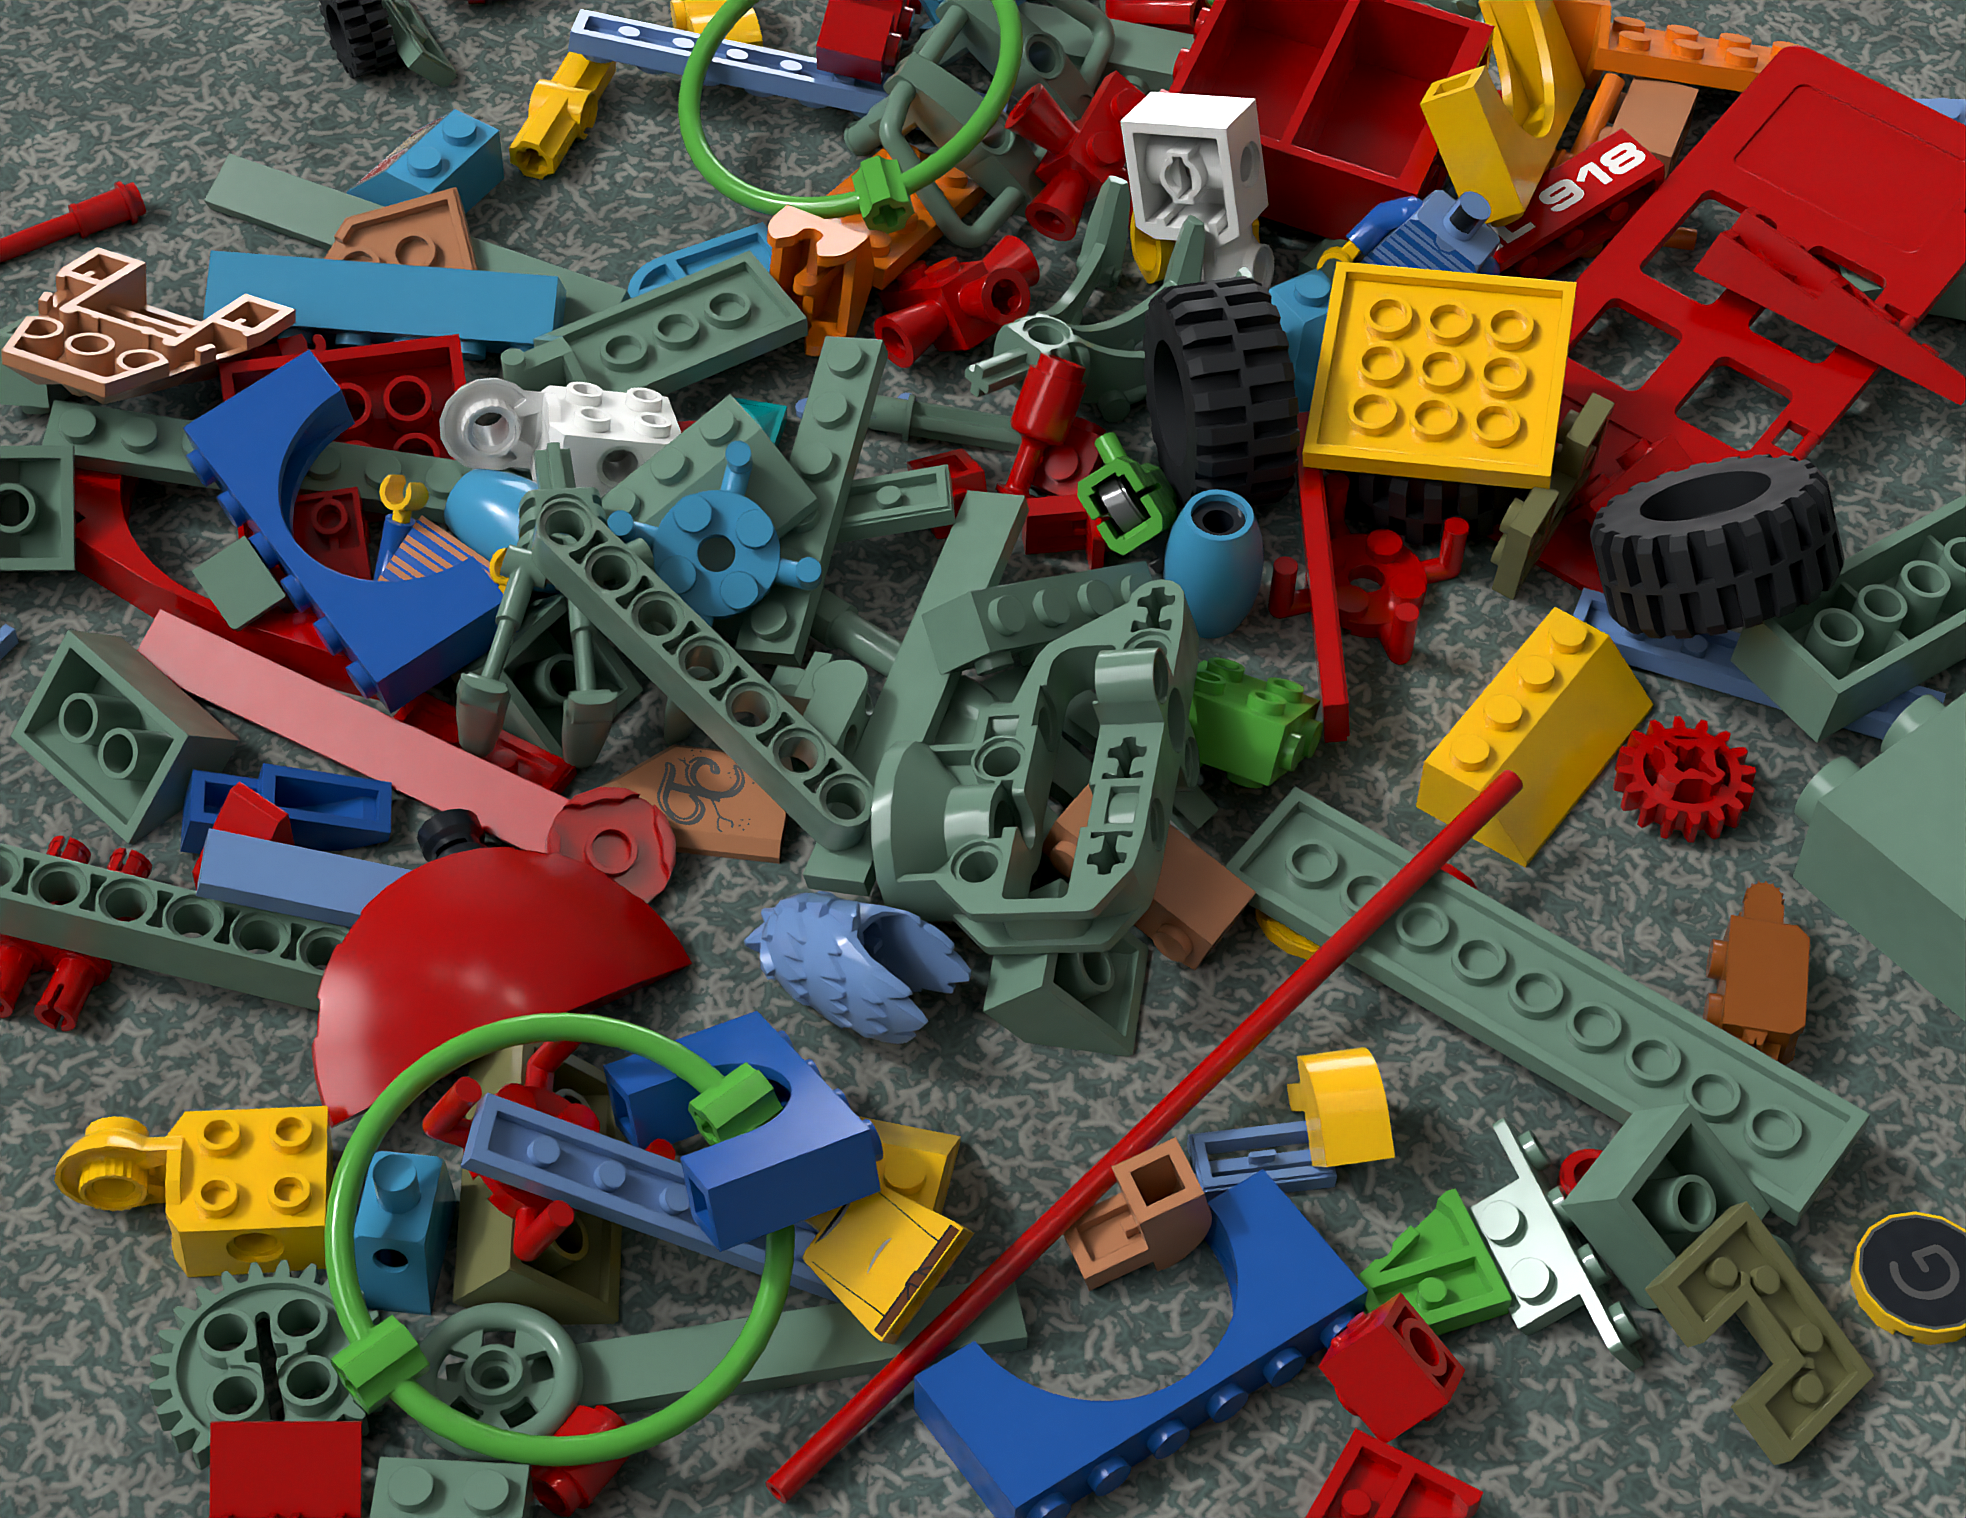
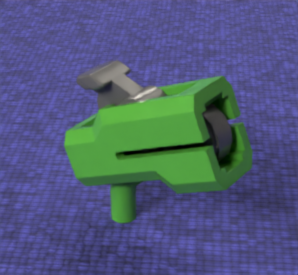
[1078,432,1177,573]

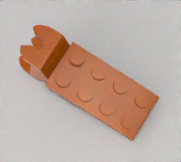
[767,144,986,356]

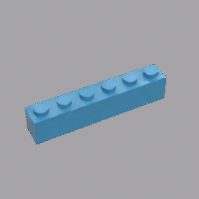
[203,250,566,361]

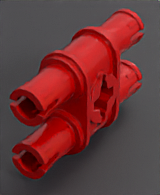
[0,835,152,1031]

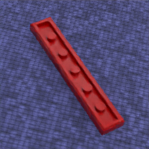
[1296,411,1350,743]

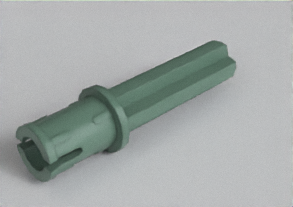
[868,394,1021,453]

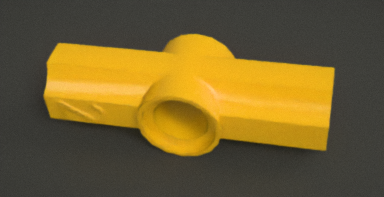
[509,52,616,180]

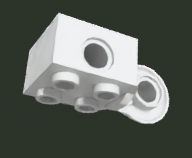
[1120,92,1274,290]
[439,378,681,497]

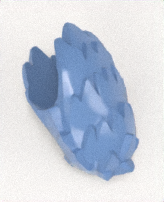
[744,891,971,1044]

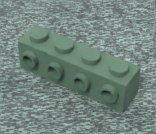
[921,560,1153,676]

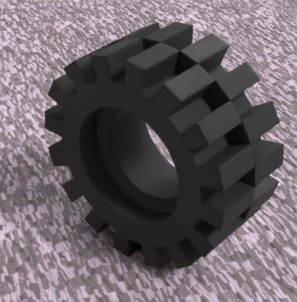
[319,0,397,79]

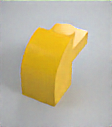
[1287,1047,1395,1167]

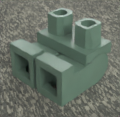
[769,651,874,810]

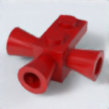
[1005,70,1146,241]
[874,235,1040,368]

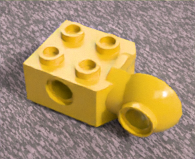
[54,1106,333,1277]

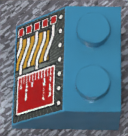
[346,109,504,214]

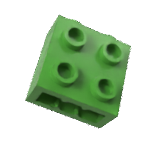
[1188,657,1323,788]

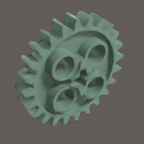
[149,1260,384,1471]

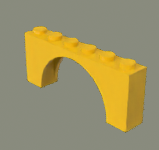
[1420,0,1586,227]

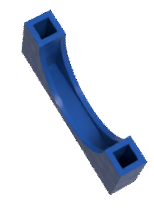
[183,349,519,714]
[914,1169,1368,1518]

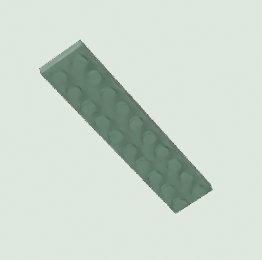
[1225,786,1870,1226]

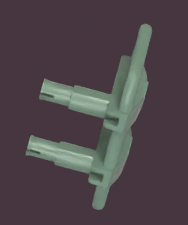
[844,0,1115,248]

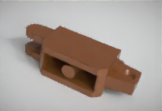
[1703,881,1810,1065]

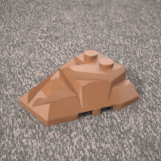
[1,247,296,404]

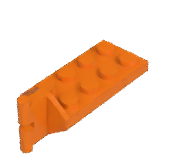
[1553,0,1798,92]

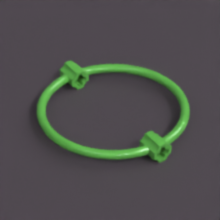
[678,0,1023,234]
[324,1012,795,1467]

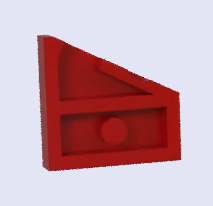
[1305,1428,1484,1518]

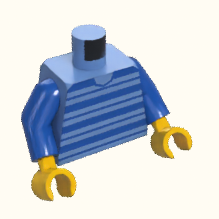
[1317,190,1500,286]

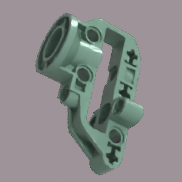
[871,579,1200,955]

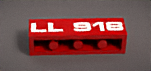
[1486,128,1665,279]

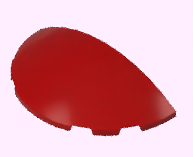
[312,847,692,1128]

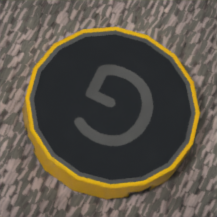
[1850,1211,1966,1345]

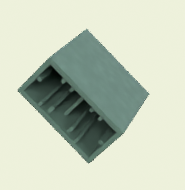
[1793,692,1966,1022]

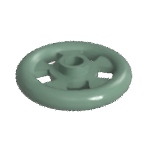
[416,1302,583,1461]

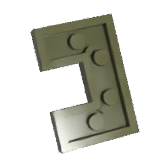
[1490,393,1615,600]
[1644,1201,1874,1465]

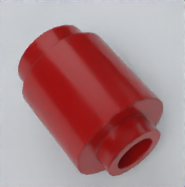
[531,1405,631,1517]

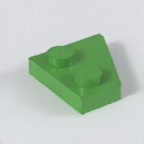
[1357,1188,1512,1335]

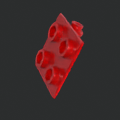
[209,1421,362,1518]

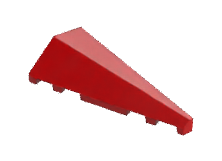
[1693,206,1966,405]

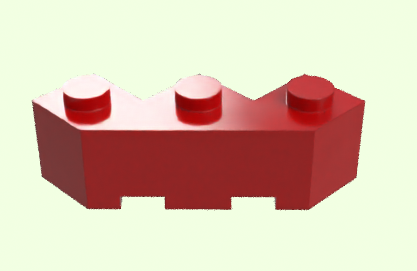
[816,0,923,84]

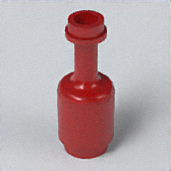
[995,352,1087,499]

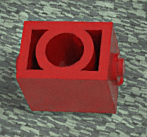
[1318,1292,1465,1443]

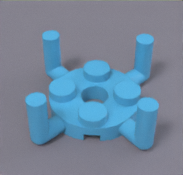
[607,441,822,627]

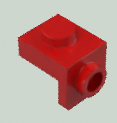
[1030,417,1106,496]
[1022,494,1113,570]

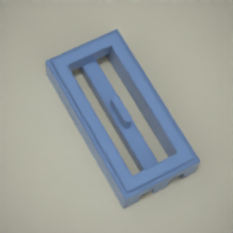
[1187,1121,1337,1202]

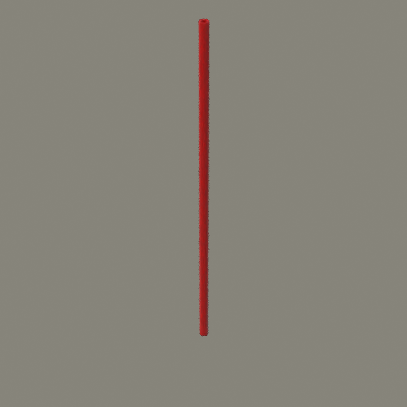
[765,770,1523,1504]

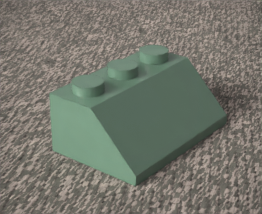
[601,394,822,573]
[11,630,240,844]

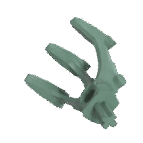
[965,176,1253,422]
[456,442,716,769]

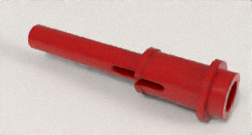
[0,181,146,263]

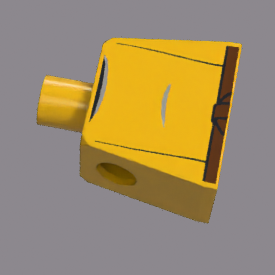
[802,1184,974,1345]

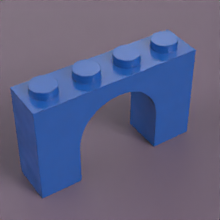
[603,1011,883,1252]

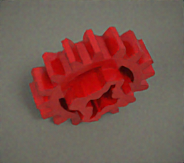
[1613,716,1756,843]

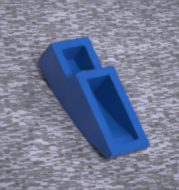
[180,763,392,854]

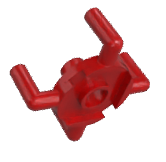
[1268,472,1469,665]
[422,1041,676,1262]

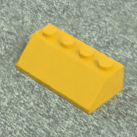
[1416,607,1653,868]

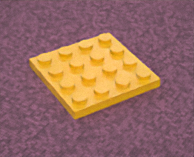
[1303,261,1577,489]

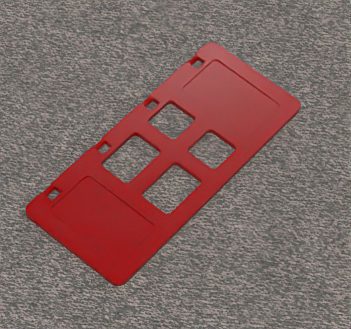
[1487,45,1966,593]

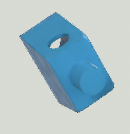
[354,1151,457,1315]

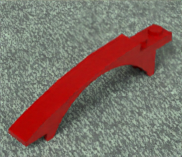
[75,468,380,701]

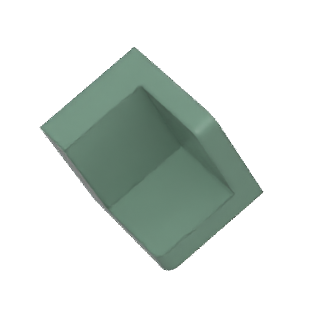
[192,535,296,632]

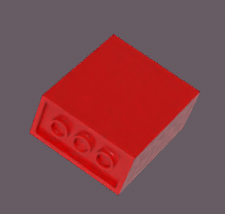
[1160,0,1495,241]

